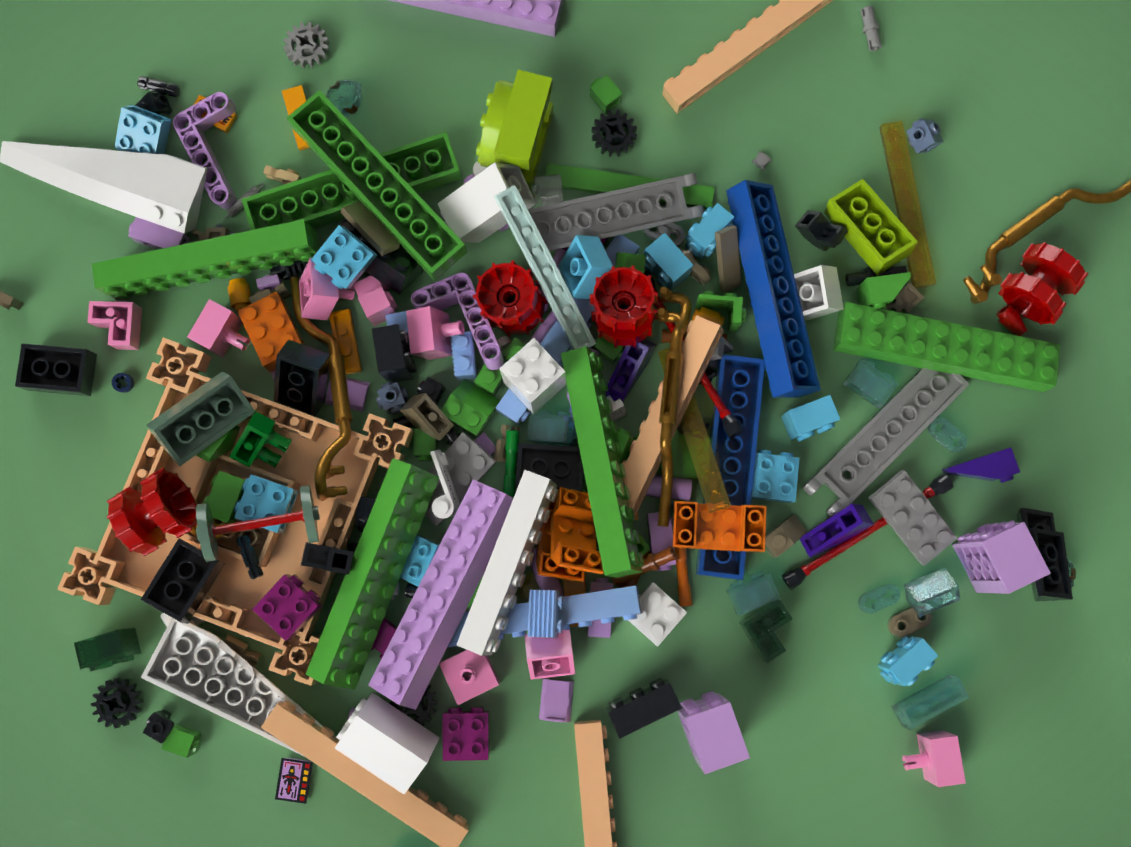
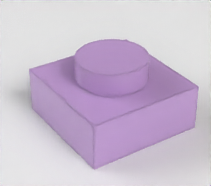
[256,274,283,290]

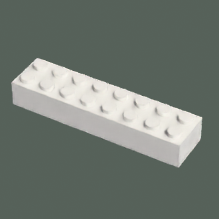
[457,470,558,656]

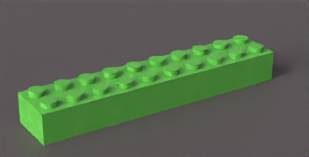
[287,90,467,281]
[241,132,462,230]
[92,219,320,300]
[833,302,1060,392]
[561,346,644,578]
[306,458,439,690]

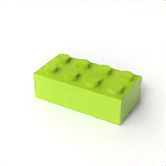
[824,179,918,276]

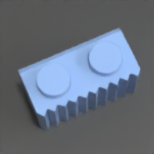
[450,332,477,381]
[528,590,563,638]

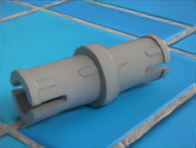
[860,6,882,51]

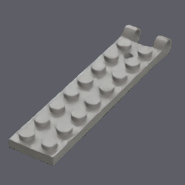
[528,173,704,251]
[802,368,969,517]

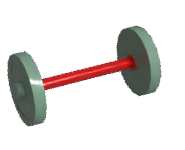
[196,485,320,562]

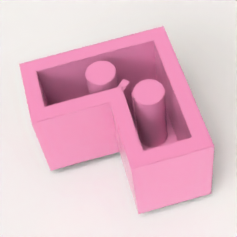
[353,275,398,327]
[88,301,142,350]

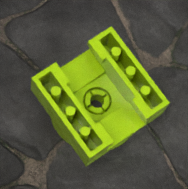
[476,69,554,191]

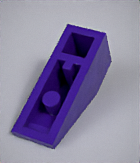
[606,338,657,402]
[942,447,1020,483]
[800,504,874,557]

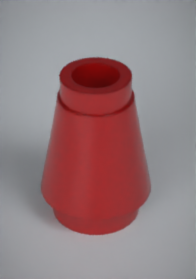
[996,304,1028,336]

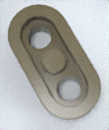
[681,249,711,286]
[887,605,932,637]

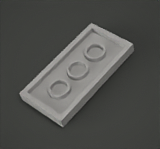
[425,432,496,526]
[868,470,957,566]

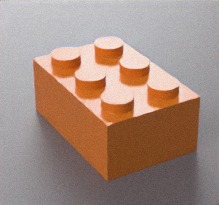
[237,291,305,373]

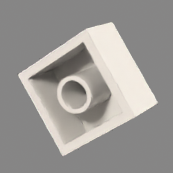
[794,265,844,320]
[628,582,687,647]

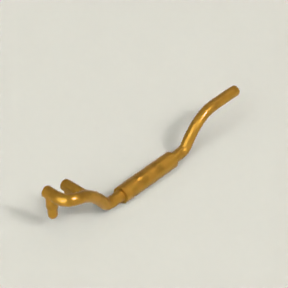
[963,179,1131,304]
[290,277,352,501]
[657,287,692,527]

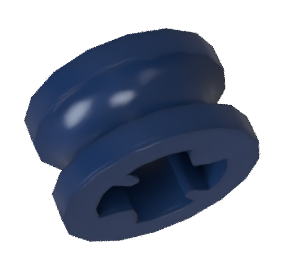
[112,373,134,393]

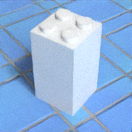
[438,162,536,243]
[499,338,566,415]
[335,693,440,794]

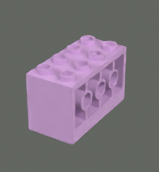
[952,520,1051,594]
[678,691,750,774]

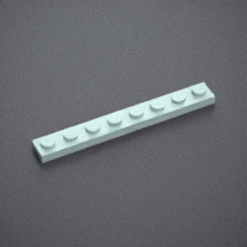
[494,185,596,350]

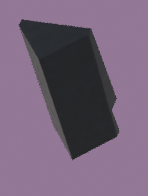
[1016,508,1073,602]

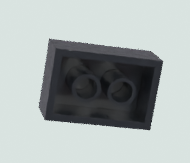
[372,324,417,383]
[274,339,330,417]
[15,343,97,396]
[515,443,584,492]
[140,538,225,624]
[606,678,682,739]

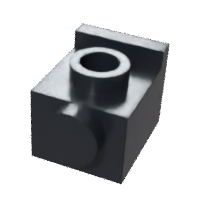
[417,377,446,405]

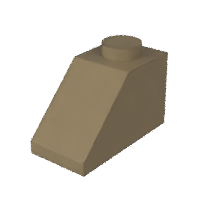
[400,393,454,441]
[765,514,807,558]

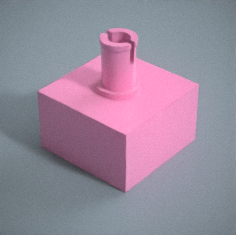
[299,257,355,320]
[187,299,250,358]
[406,306,465,360]
[525,629,575,680]
[439,649,500,705]
[902,730,966,787]

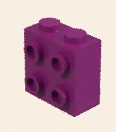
[252,574,323,641]
[442,707,490,761]

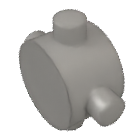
[752,151,771,170]

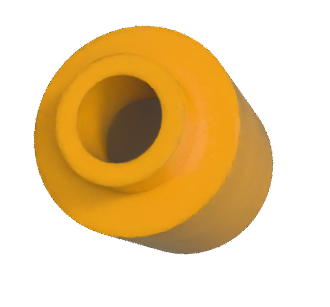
[227,278,251,311]
[691,306,725,327]

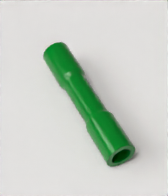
[503,430,520,497]

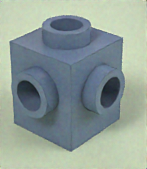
[906,118,944,154]
[376,381,409,415]

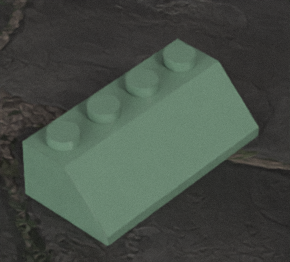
[146,372,255,466]

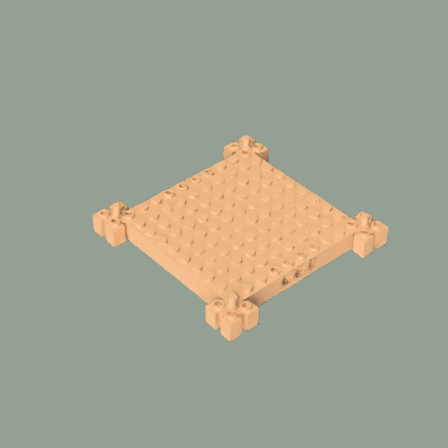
[57,337,414,686]

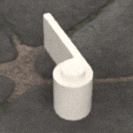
[430,449,460,519]

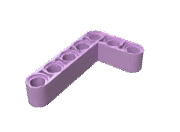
[173,92,236,209]
[411,273,504,370]

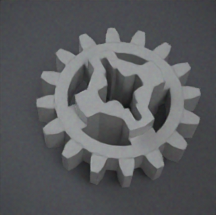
[283,22,330,69]

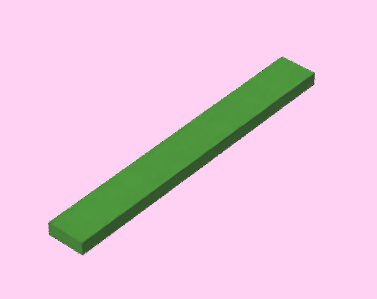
[544,163,715,209]

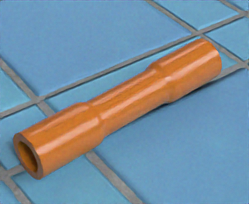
[674,547,693,606]

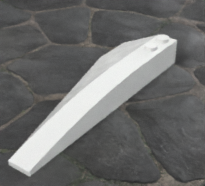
[0,141,208,233]
[141,618,336,757]

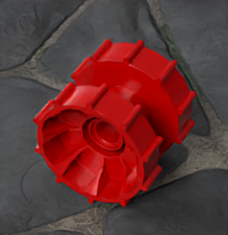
[998,242,1088,325]
[473,260,548,337]
[589,265,658,348]
[106,467,197,556]

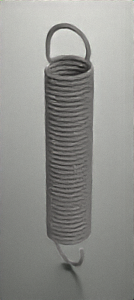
[223,183,264,220]

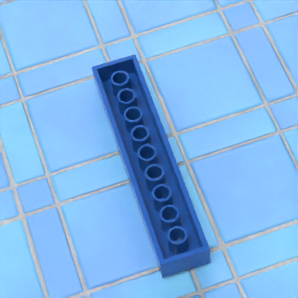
[726,180,821,398]
[695,354,765,580]

